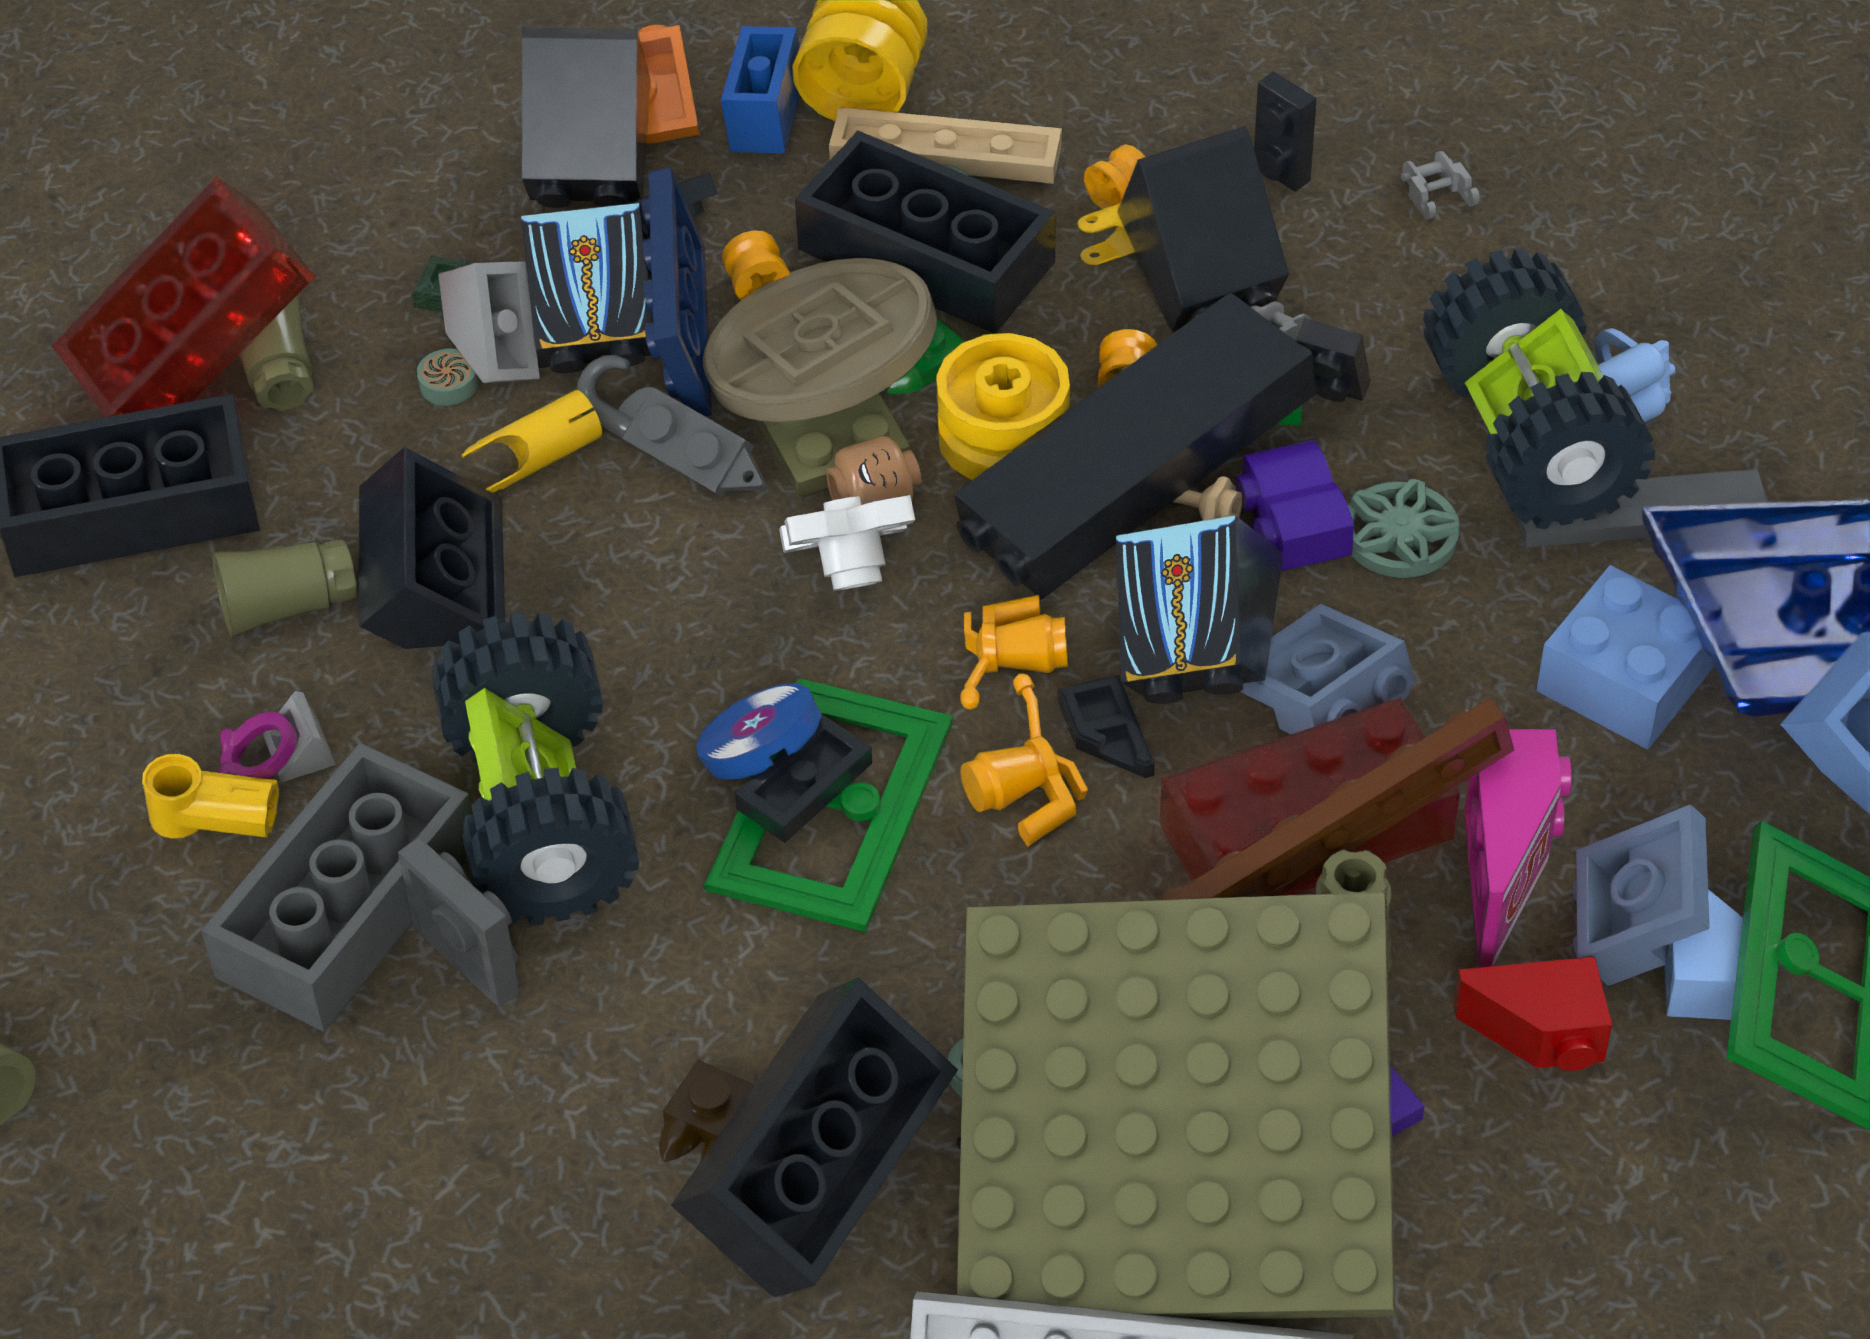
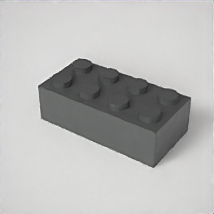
[201,743,472,1032]

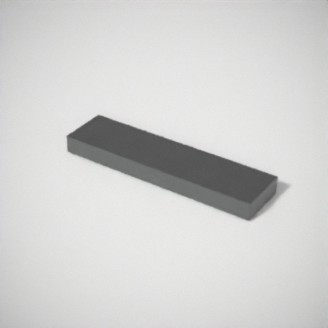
[1517,469,1772,548]

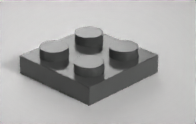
[398,837,520,1008]

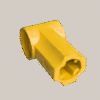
[142,754,279,839]

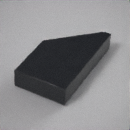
[1058,675,1155,778]

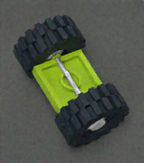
[1423,249,1655,529]
[432,612,639,925]

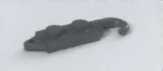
[577,355,768,497]

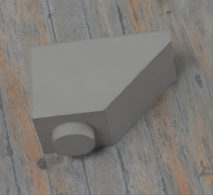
[438,261,540,383]

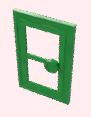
[703,679,953,932]
[1726,821,1870,1130]

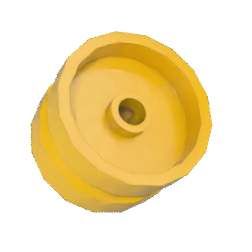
[936,333,1070,480]

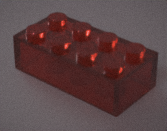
[52,176,316,417]
[1160,697,1460,896]

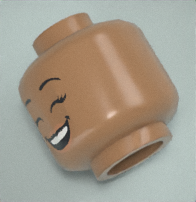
[826,436,922,505]

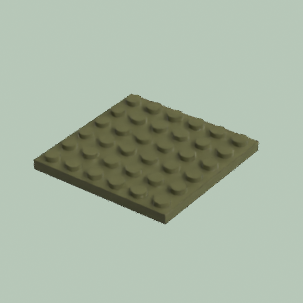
[957,892,1396,1320]

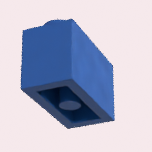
[721,26,800,153]

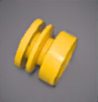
[792,0,927,121]

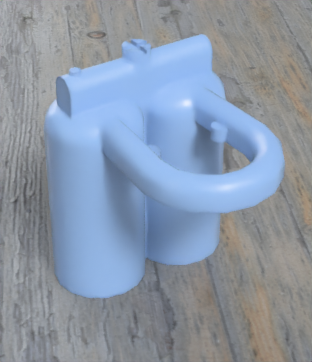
[1595,328,1676,423]

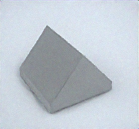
[263,691,336,782]

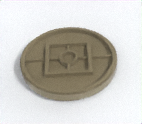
[703,258,937,422]

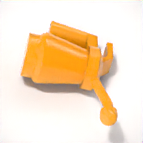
[960,595,1068,710]
[960,673,1088,847]

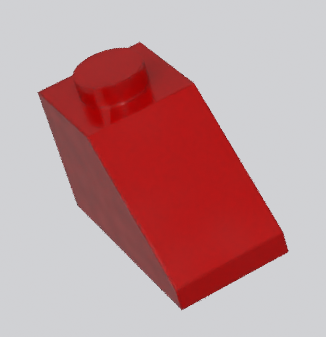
[1453,957,1612,1071]

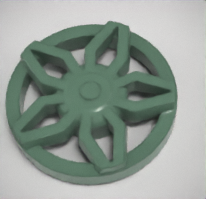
[1348,479,1460,578]

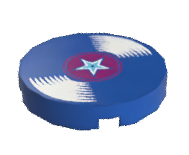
[696,683,822,780]

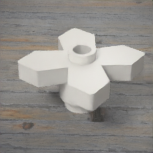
[779,495,915,591]

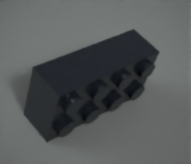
[795,130,1056,334]
[0,394,260,577]
[671,977,958,1297]

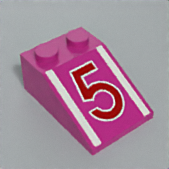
[1464,729,1571,968]

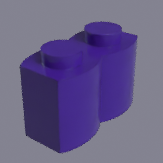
[1235,440,1354,571]

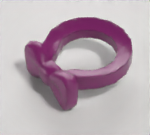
[217,711,297,779]

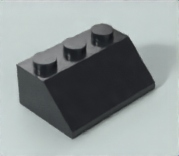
[359,447,505,649]

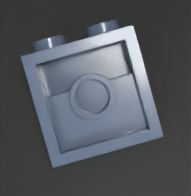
[1240,604,1415,749]
[1573,804,1709,986]

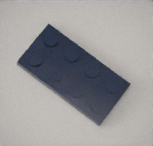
[642,167,712,417]

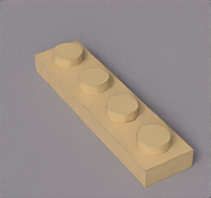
[829,107,1062,184]

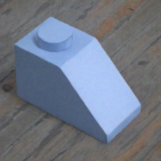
[1664,889,1743,1020]

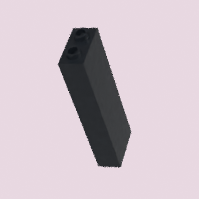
[954,292,1317,600]

